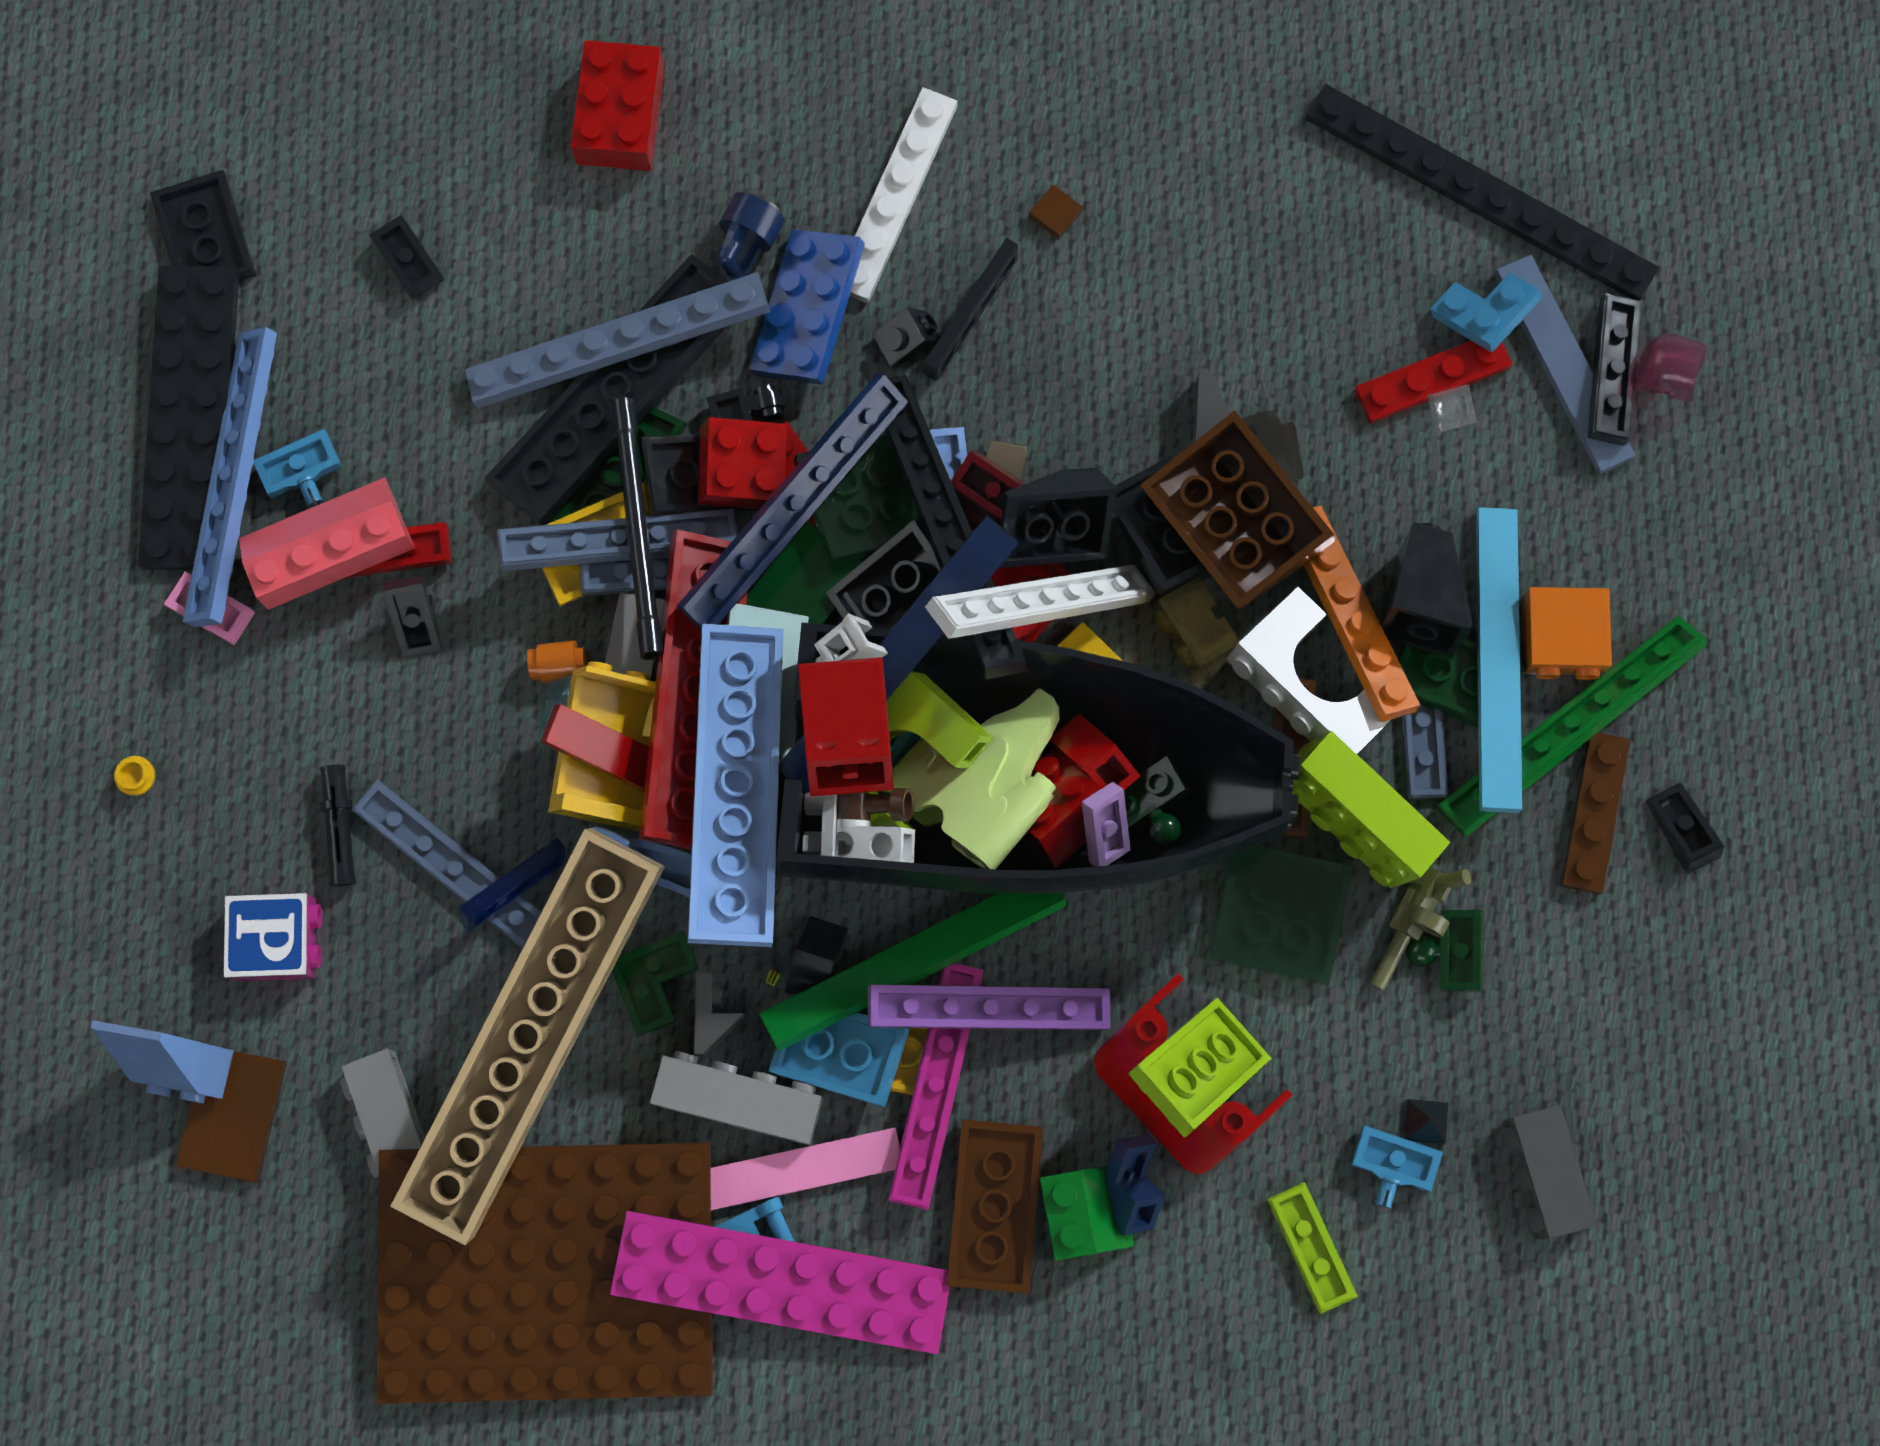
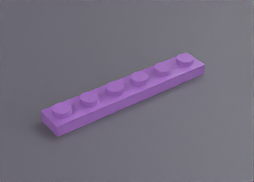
[868,985,1110,1031]

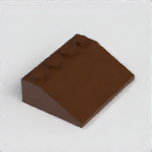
[1140,410,1335,610]

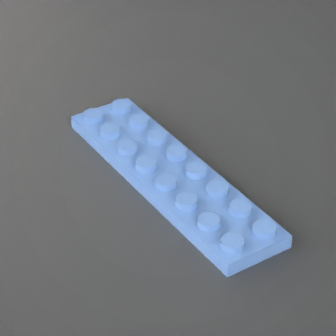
[687,624,784,947]

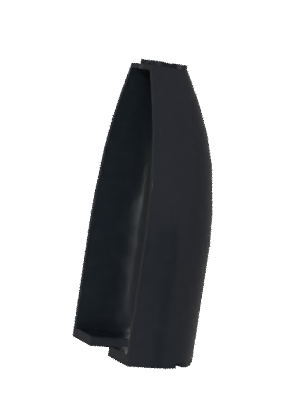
[777,622,1300,894]

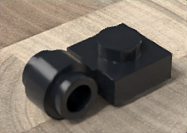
[706,385,785,422]

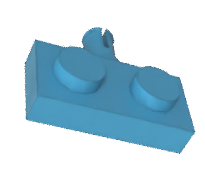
[254,429,343,508]
[1350,1125,1443,1209]

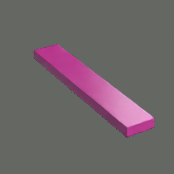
[888,963,984,1211]

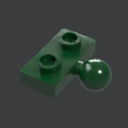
[1124,756,1191,846]
[1405,910,1484,992]

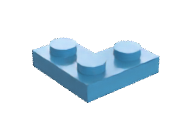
[1430,272,1542,353]

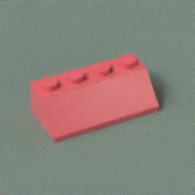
[239,477,415,610]

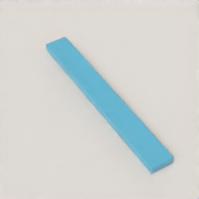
[1476,507,1522,813]

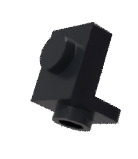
[872,308,940,367]

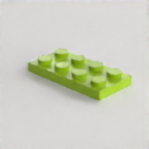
[1128,997,1272,1138]

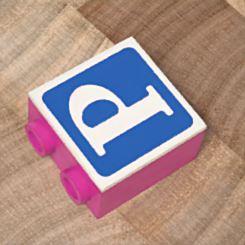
[224,893,322,982]

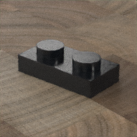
[369,215,444,300]

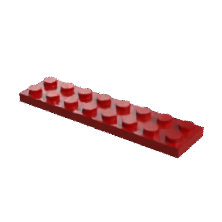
[639,529,748,849]

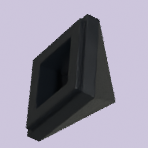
[1404,1099,1448,1144]

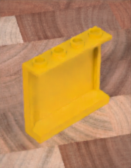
[548,661,656,832]

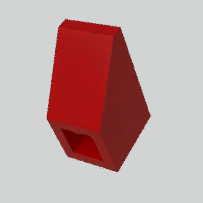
[1049,714,1140,790]

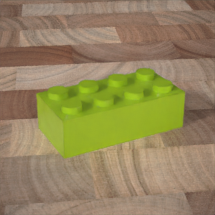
[1291,730,1450,888]

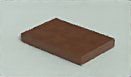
[176,1051,287,1183]

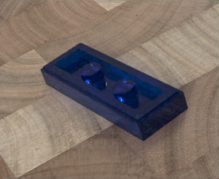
[459,838,566,932]

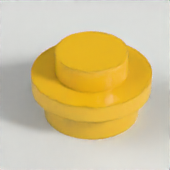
[114,756,156,796]

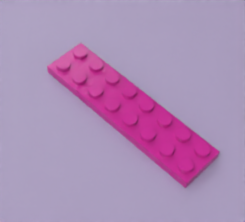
[610,1211,950,1354]

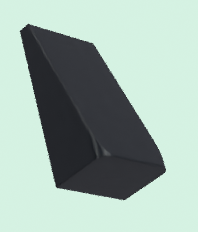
[1646,782,1725,874]

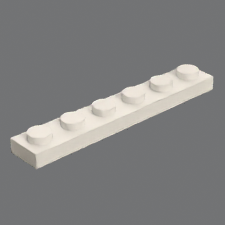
[850,87,957,304]

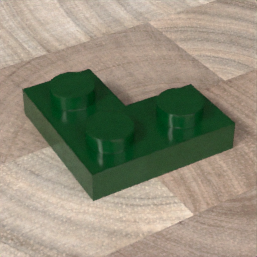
[612,930,699,1037]

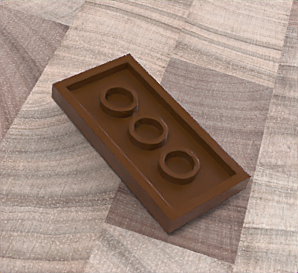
[947,1119,1044,1294]

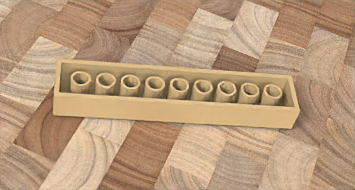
[390,828,665,1245]

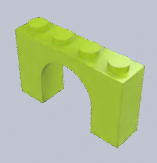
[869,671,994,832]

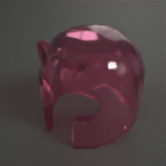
[1634,333,1706,403]

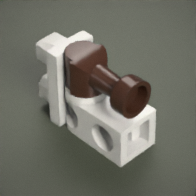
[802,788,915,863]

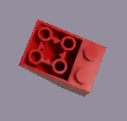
[798,657,894,797]

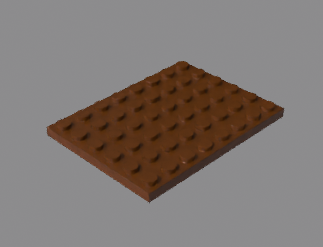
[377,1143,713,1404]

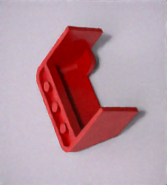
[1093,973,1292,1174]

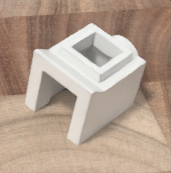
[814,613,888,662]

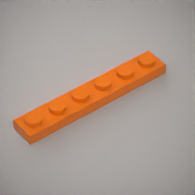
[1304,505,1420,722]

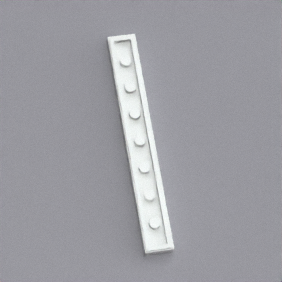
[925,565,1156,639]

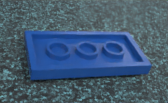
[749,229,865,385]

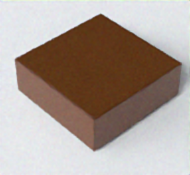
[1029,185,1083,240]

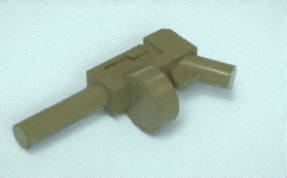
[1370,867,1471,991]

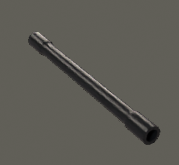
[611,397,663,660]

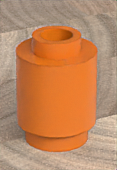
[527,640,588,684]

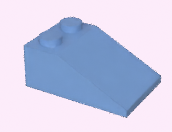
[90,1020,234,1104]

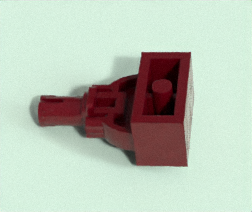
[951,450,1025,532]

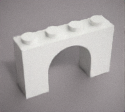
[1226,587,1392,754]

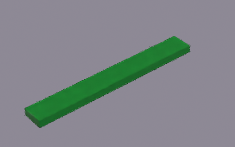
[1437,615,1707,837]
[759,893,1066,1052]

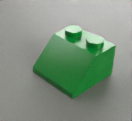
[1039,1166,1134,1261]

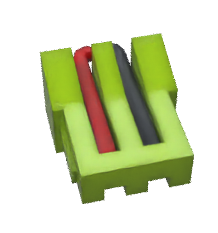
[765,969,781,986]

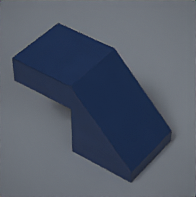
[1105,1134,1165,1236]

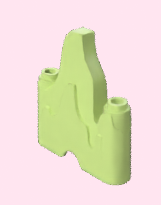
[880,688,1059,870]

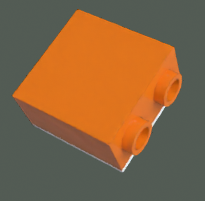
[1521,587,1612,680]

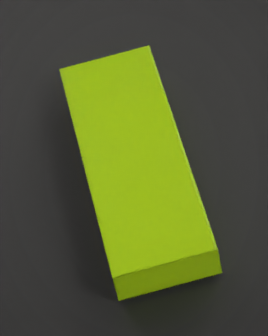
[1266,1182,1358,1314]

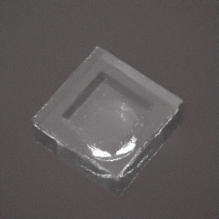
[1427,385,1477,432]

